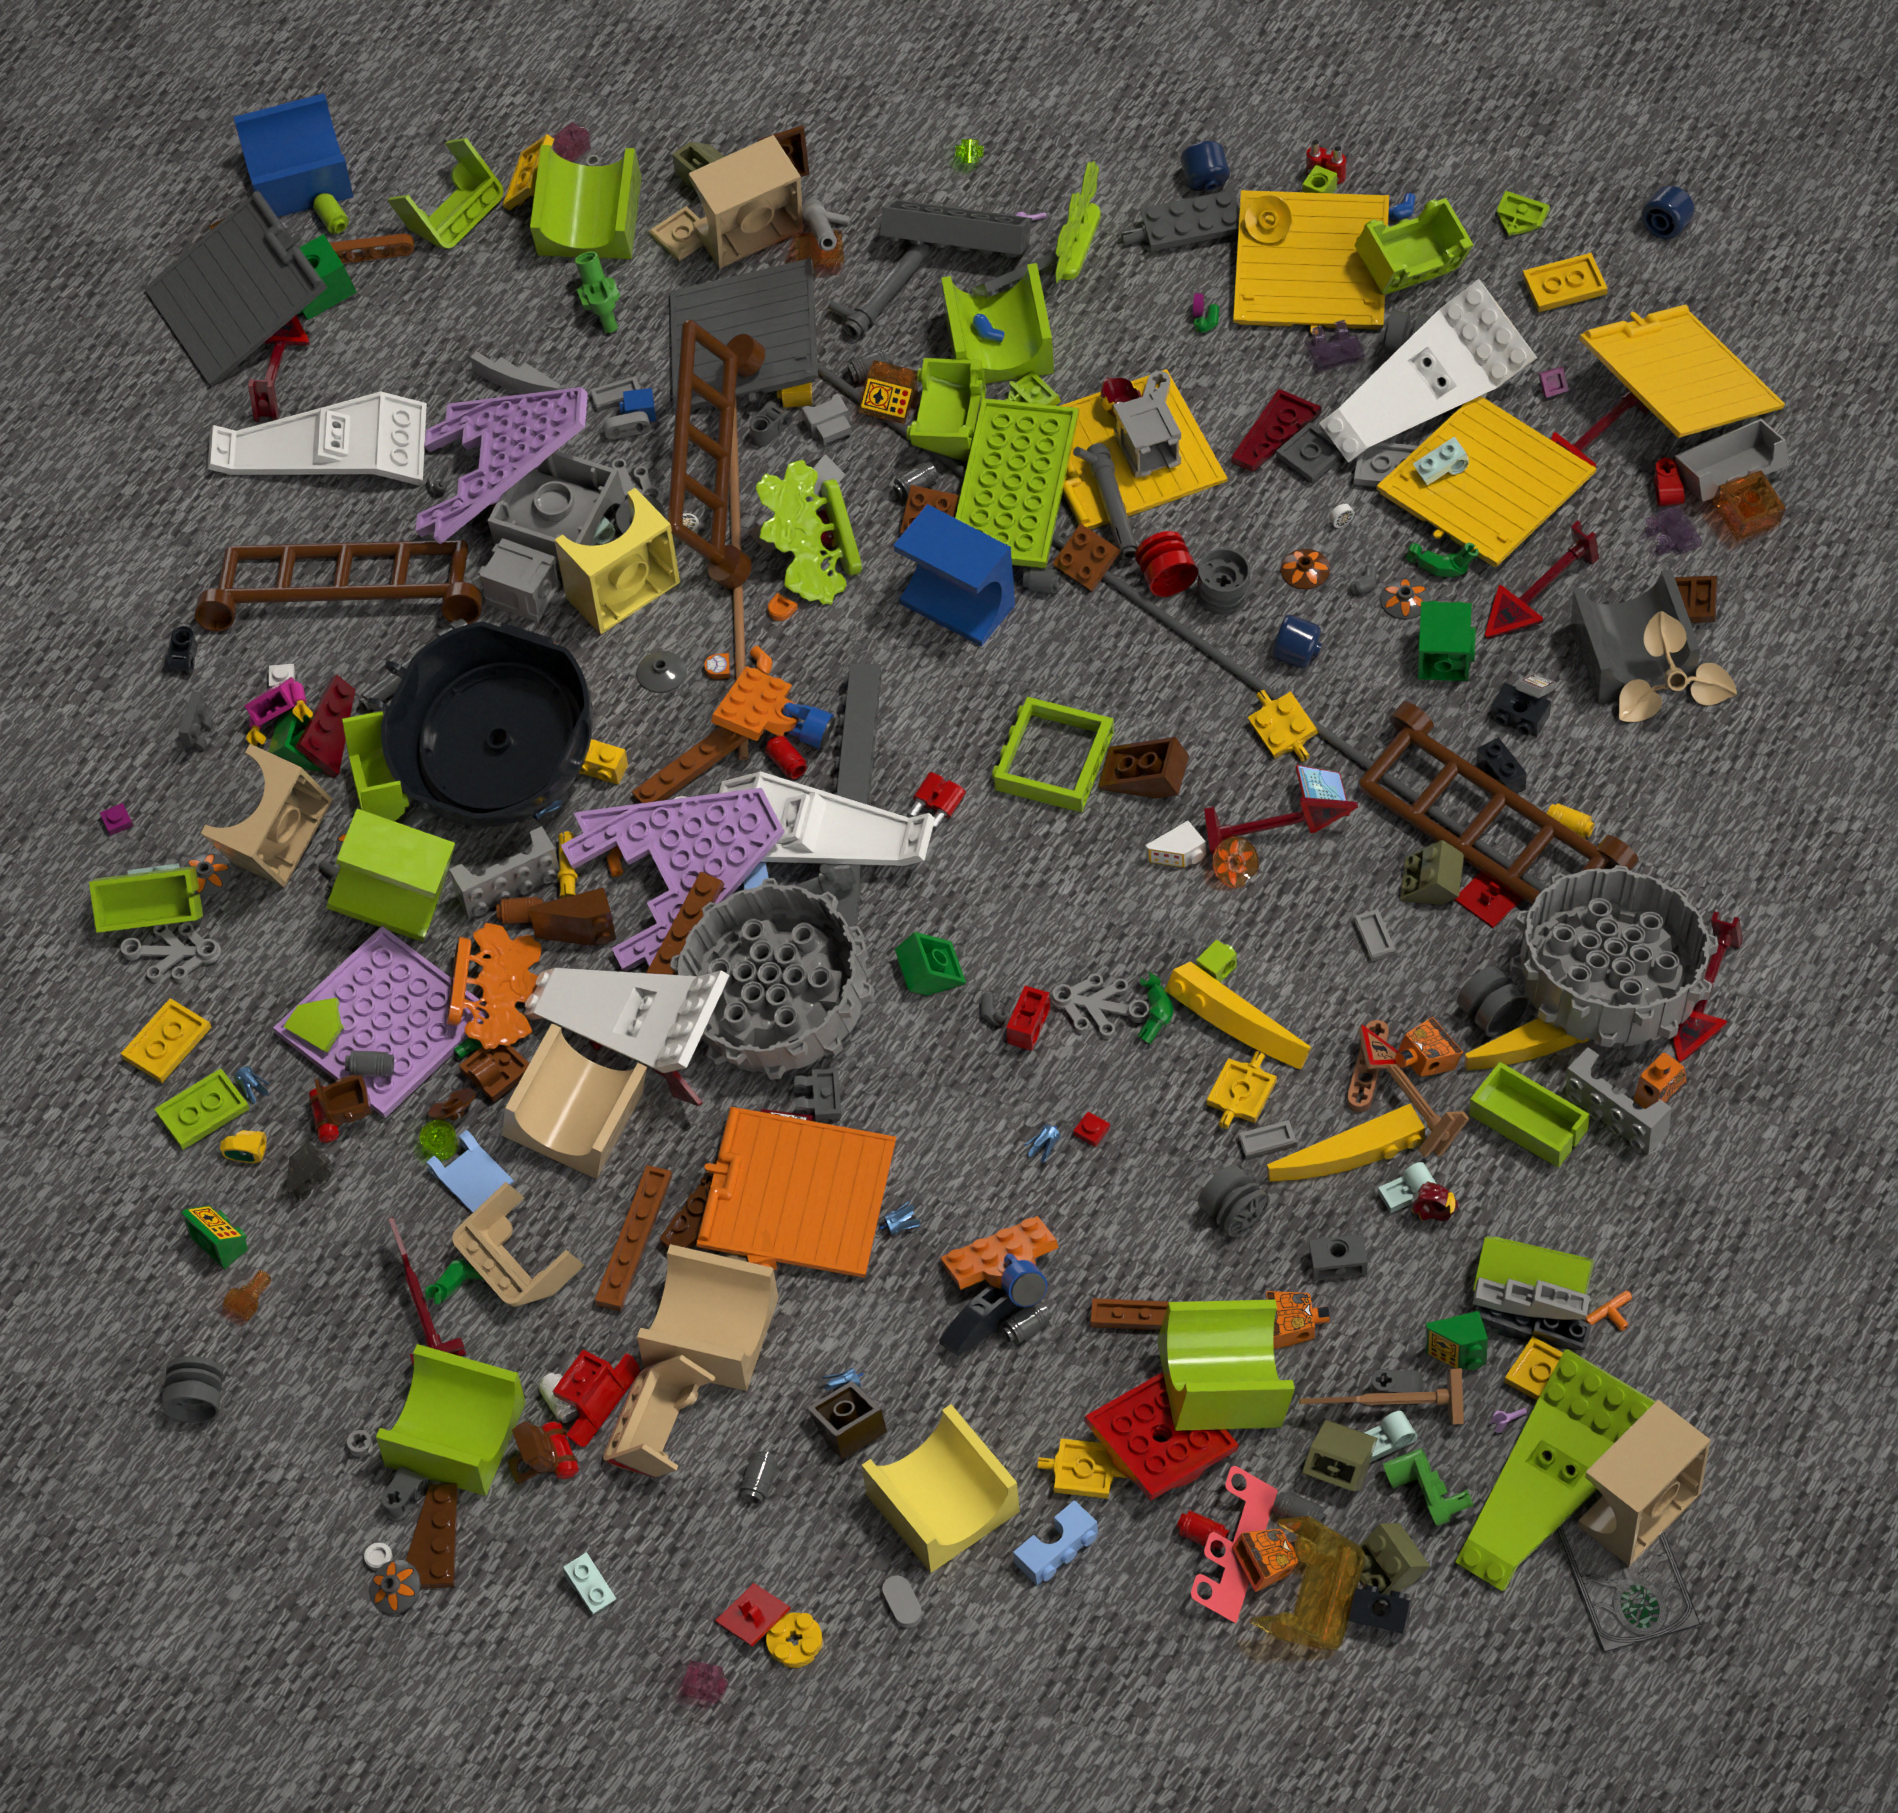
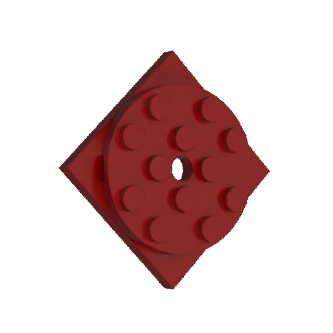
[1084,1372,1239,1501]

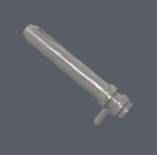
[802,199,849,251]

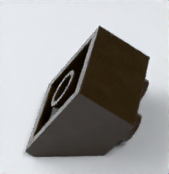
[807,1381,887,1459]

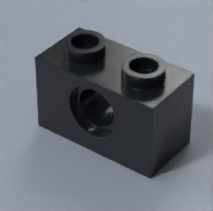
[1491,683,1551,738]
[1476,737,1527,794]
[1348,1584,1413,1634]

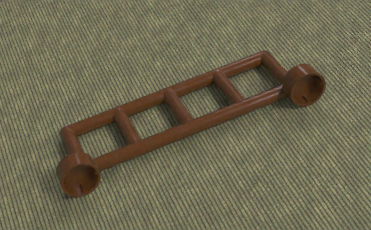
[668,320,765,589]
[195,540,483,632]
[1357,701,1639,906]

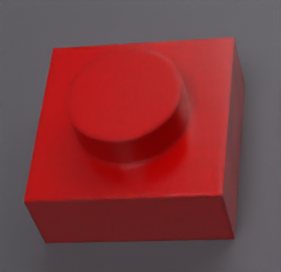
[1073,1111,1110,1147]

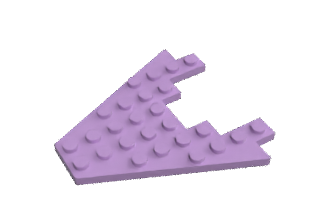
[416,387,588,544]
[561,788,785,972]

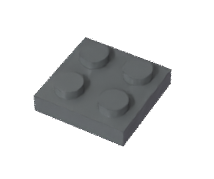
[1276,422,1344,483]

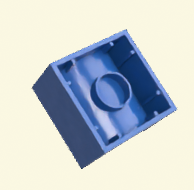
[234,93,354,217]
[893,504,1015,646]

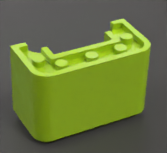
[1355,198,1474,295]

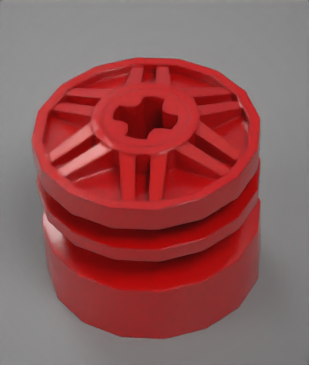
[1135,531,1198,597]

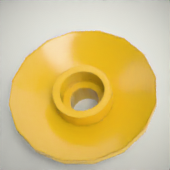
[1245,195,1292,243]

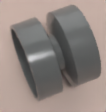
[1383,310,1432,366]
[1457,966,1528,1037]

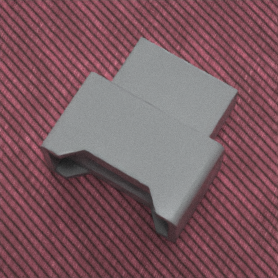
[801,394,852,445]

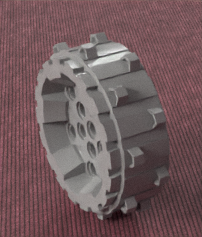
[1510,865,1718,1047]
[670,878,875,1080]

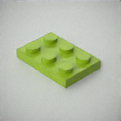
[154,1068,249,1150]

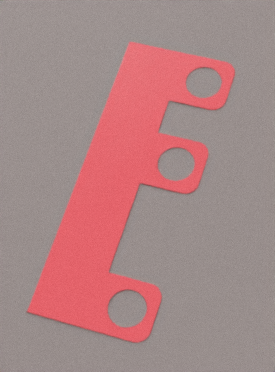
[1191,1466,1278,1623]

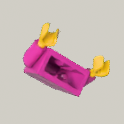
[244,677,313,747]

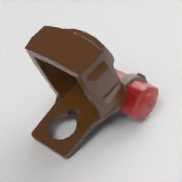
[309,1074,372,1143]
[508,1421,579,1484]

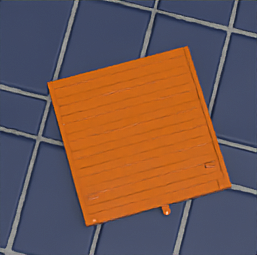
[697,1106,896,1278]

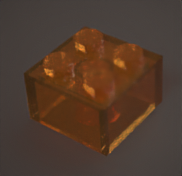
[1713,470,1786,541]

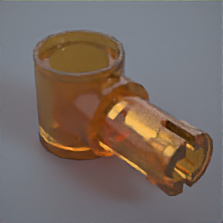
[223,1270,272,1321]

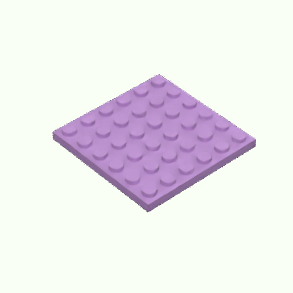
[273,926,489,1118]

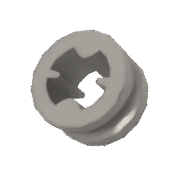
[347,1430,373,1457]

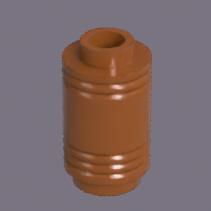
[497,896,544,925]

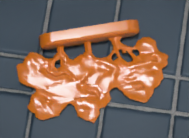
[446,923,542,1049]

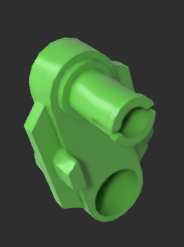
[575,252,620,333]
[1383,1448,1474,1526]

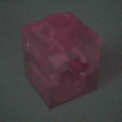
[552,122,591,162]
[682,1660,728,1703]

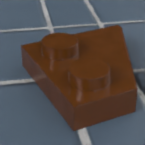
[1674,575,1718,623]

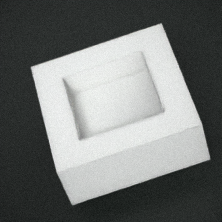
[269,664,295,688]

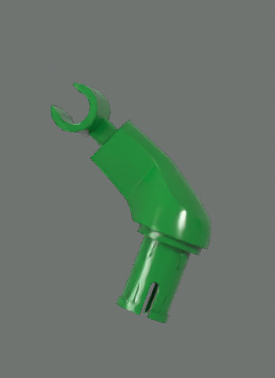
[1406,543,1479,577]
[1137,971,1173,1044]
[425,1258,484,1305]

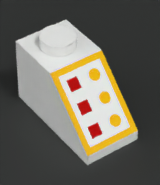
[1145,821,1206,868]

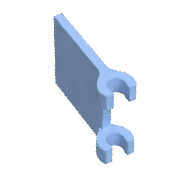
[426,1130,514,1213]

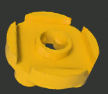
[766,1613,823,1668]

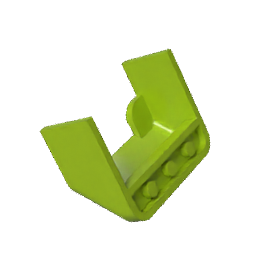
[387,138,504,249]
[342,711,409,822]

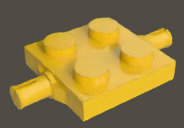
[1248,690,1318,762]
[1207,1051,1277,1129]
[1037,1438,1127,1499]

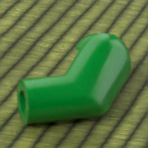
[1193,304,1220,333]
[454,1037,483,1060]

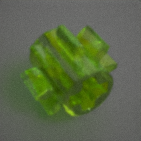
[955,139,984,163]

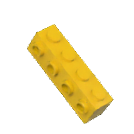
[579,739,628,785]

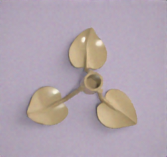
[1619,611,1737,722]

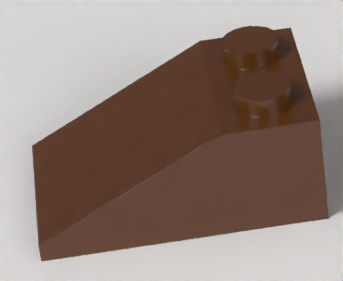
[757,125,810,177]
[1098,737,1189,799]
[529,887,616,946]

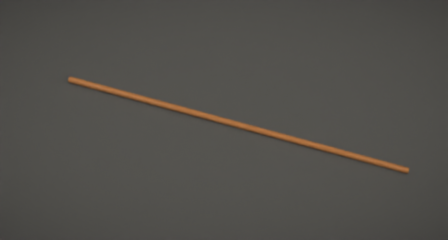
[729,397,749,760]

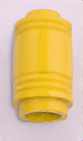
[1547,803,1595,838]

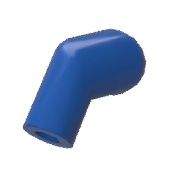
[1388,193,1416,220]
[973,314,1004,343]

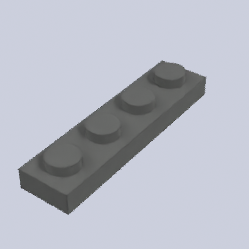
[971,253,1059,298]

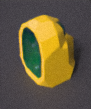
[220,1130,267,1163]

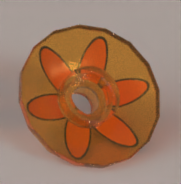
[1213,837,1259,888]

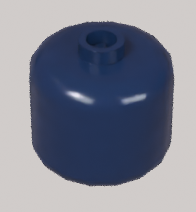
[1180,141,1230,191]
[1641,185,1694,239]
[1271,614,1322,669]

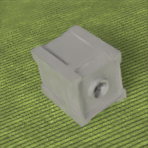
[1113,390,1181,478]
[478,538,561,622]

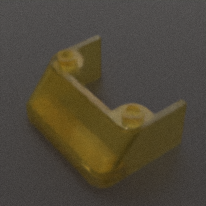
[1250,1516,1365,1650]

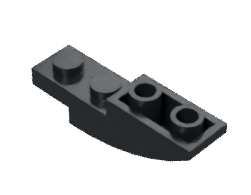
[939,1285,1020,1356]
[1479,1306,1592,1350]

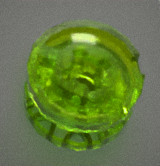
[419,1120,458,1161]

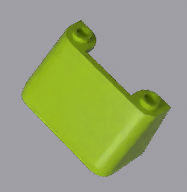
[907,358,986,462]

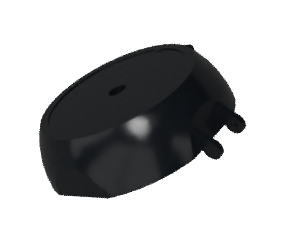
[366,621,593,827]

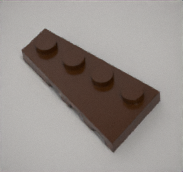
[659,1156,718,1250]
[406,1484,458,1589]

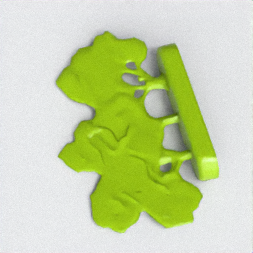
[1055,161,1101,284]
[756,460,862,605]

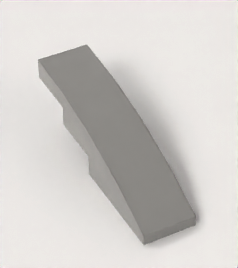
[470,352,562,394]
[1473,1277,1590,1319]

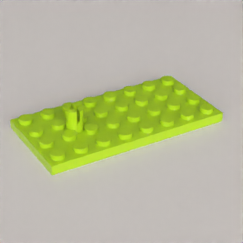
[955,398,1079,568]

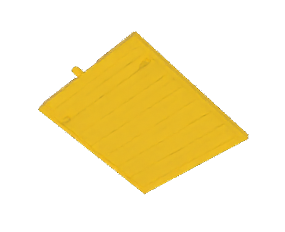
[1233,190,1389,335]
[1578,305,1785,438]
[1060,369,1228,530]
[1377,396,1596,567]

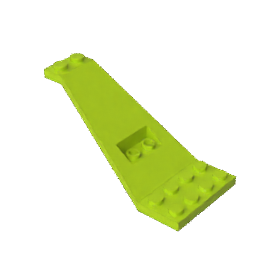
[1455,1349,1656,1591]

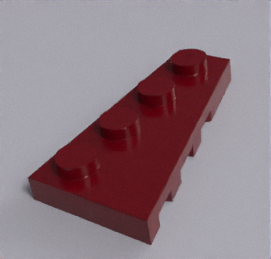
[1231,389,1322,472]
[295,674,356,778]

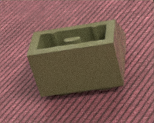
[672,142,724,191]
[1400,840,1464,905]
[1302,1420,1378,1491]
[1347,1523,1430,1603]

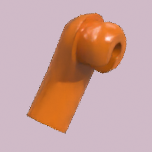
[749,646,773,674]
[607,845,623,877]

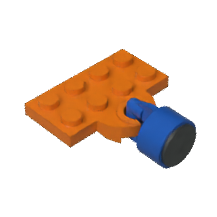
[711,666,835,749]
[940,1216,1059,1307]

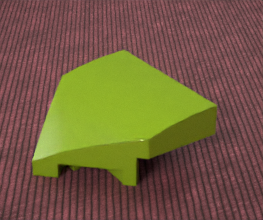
[1496,191,1550,236]
[1005,371,1061,406]
[283,998,344,1053]

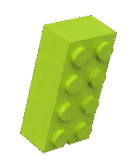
[89,866,203,933]
[1469,1062,1589,1168]

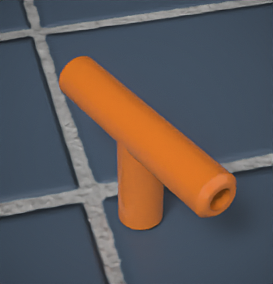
[1584,1290,1632,1331]

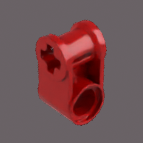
[1654,458,1685,506]

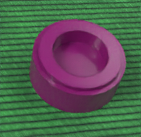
[1193,293,1204,318]

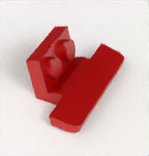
[552,1350,640,1447]

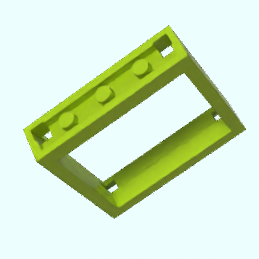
[992,697,1114,813]

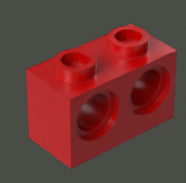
[1006,985,1051,1051]

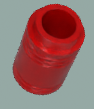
[765,736,807,779]
[1176,1510,1230,1551]

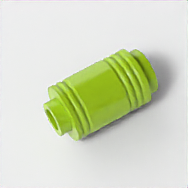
[313,193,349,234]

